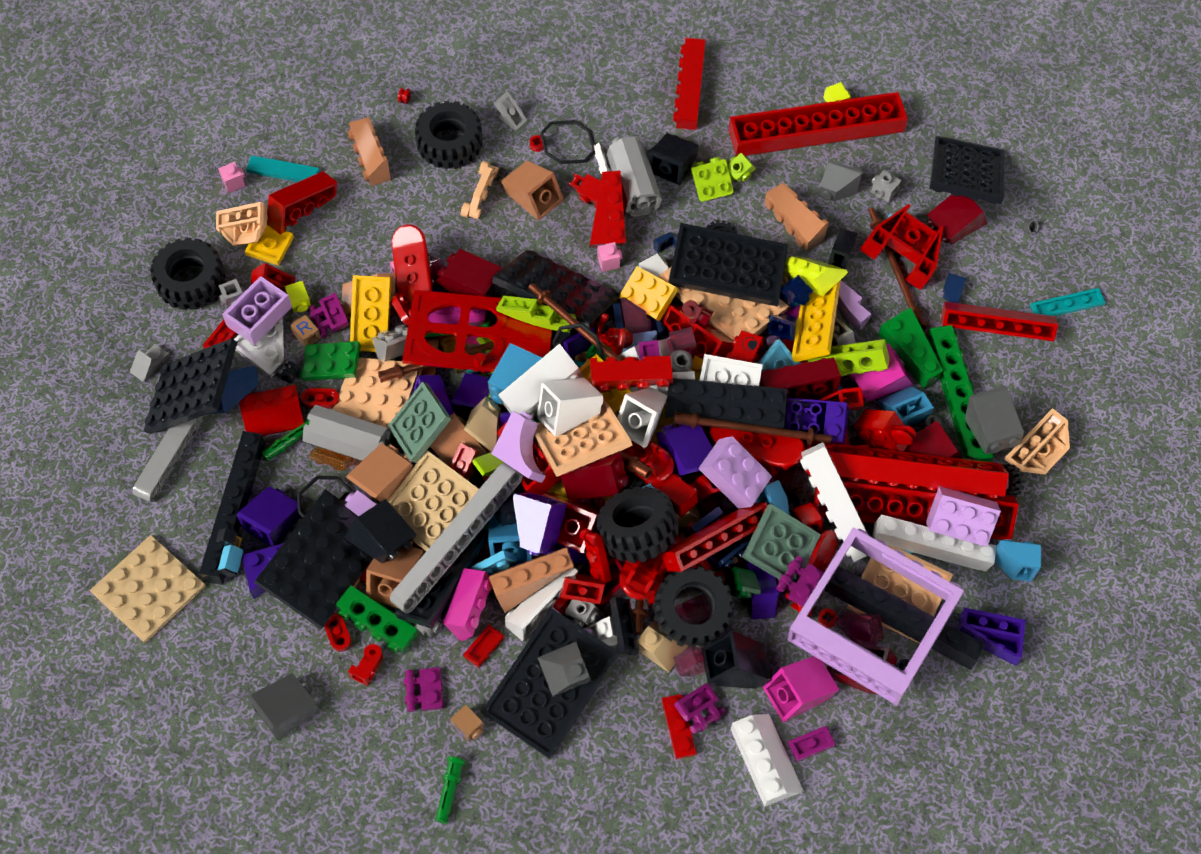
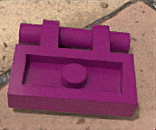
[309,293,350,338]
[776,556,824,607]
[403,667,443,712]
[674,683,725,734]

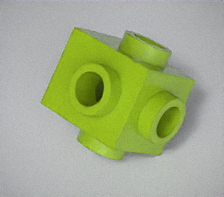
[727,153,756,182]

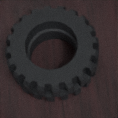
[415,101,483,169]
[150,238,226,310]
[597,486,679,563]
[653,565,734,648]

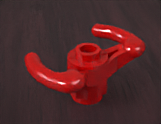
[595,313,633,355]

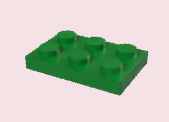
[300,341,361,381]

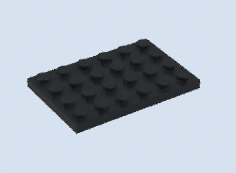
[929,136,1005,204]
[668,223,788,307]
[492,250,620,329]
[143,338,238,434]
[254,489,373,630]
[481,608,620,759]

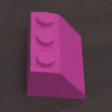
[428,306,488,345]
[443,568,492,641]

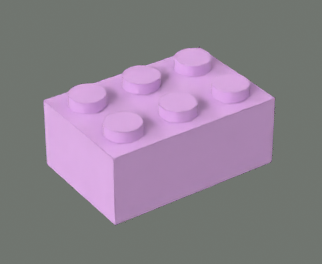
[222,276,292,345]
[698,436,772,509]
[926,486,1001,547]

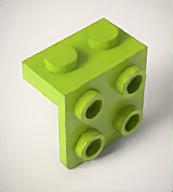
[690,157,733,202]

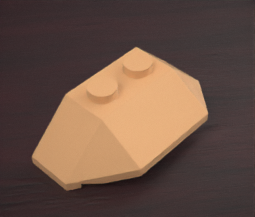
[216,202,268,246]
[1004,408,1070,474]

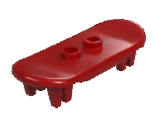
[391,224,432,308]
[709,427,806,470]
[620,440,674,483]
[619,528,680,600]
[785,530,838,618]

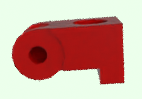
[348,644,383,686]

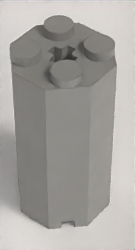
[607,136,662,217]
[303,405,393,461]

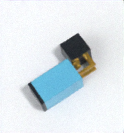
[216,528,243,577]

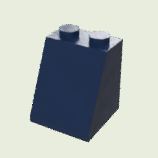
[210,365,259,414]

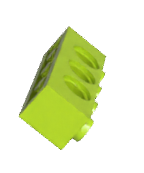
[808,339,890,376]

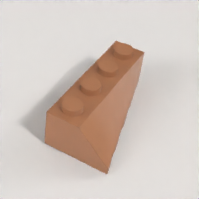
[347,117,391,186]
[765,183,828,252]
[489,546,574,613]

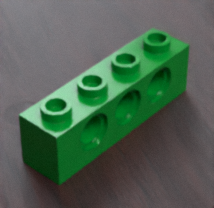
[336,585,418,654]

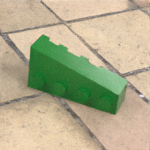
[878,307,943,389]

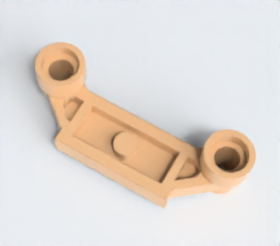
[460,161,499,219]

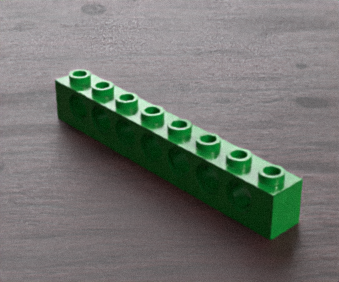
[927,325,994,462]

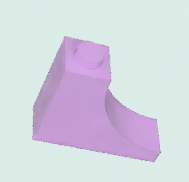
[491,411,545,483]

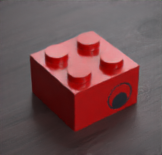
[726,330,764,363]

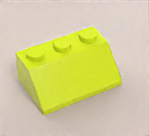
[783,256,848,296]

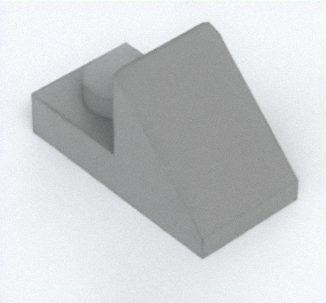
[494,92,528,131]
[130,344,170,382]

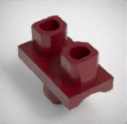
[682,300,714,326]

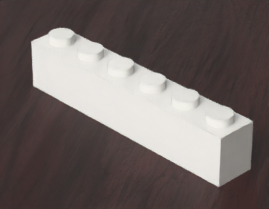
[800,442,868,562]
[872,515,996,571]

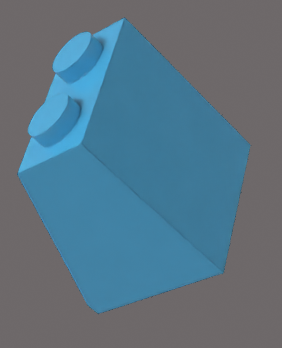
[488,343,542,404]
[488,515,532,564]

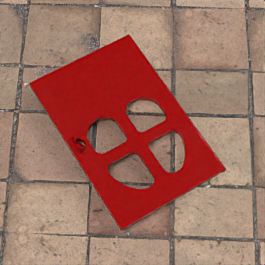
[402,290,552,372]

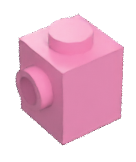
[218,162,245,193]
[597,242,622,272]

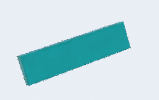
[246,155,319,182]
[1030,288,1106,316]

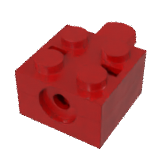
[854,409,916,452]

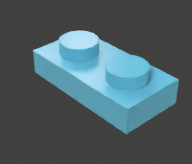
[471,550,516,576]

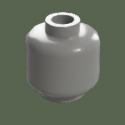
[670,350,693,372]

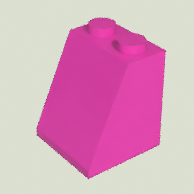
[849,343,913,402]
[763,656,839,723]

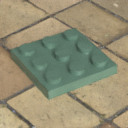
[388,381,451,463]
[742,504,821,583]

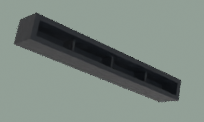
[199,431,266,585]
[824,566,986,670]

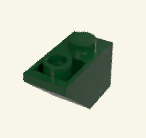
[724,567,761,599]

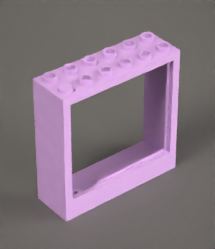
[788,527,964,706]

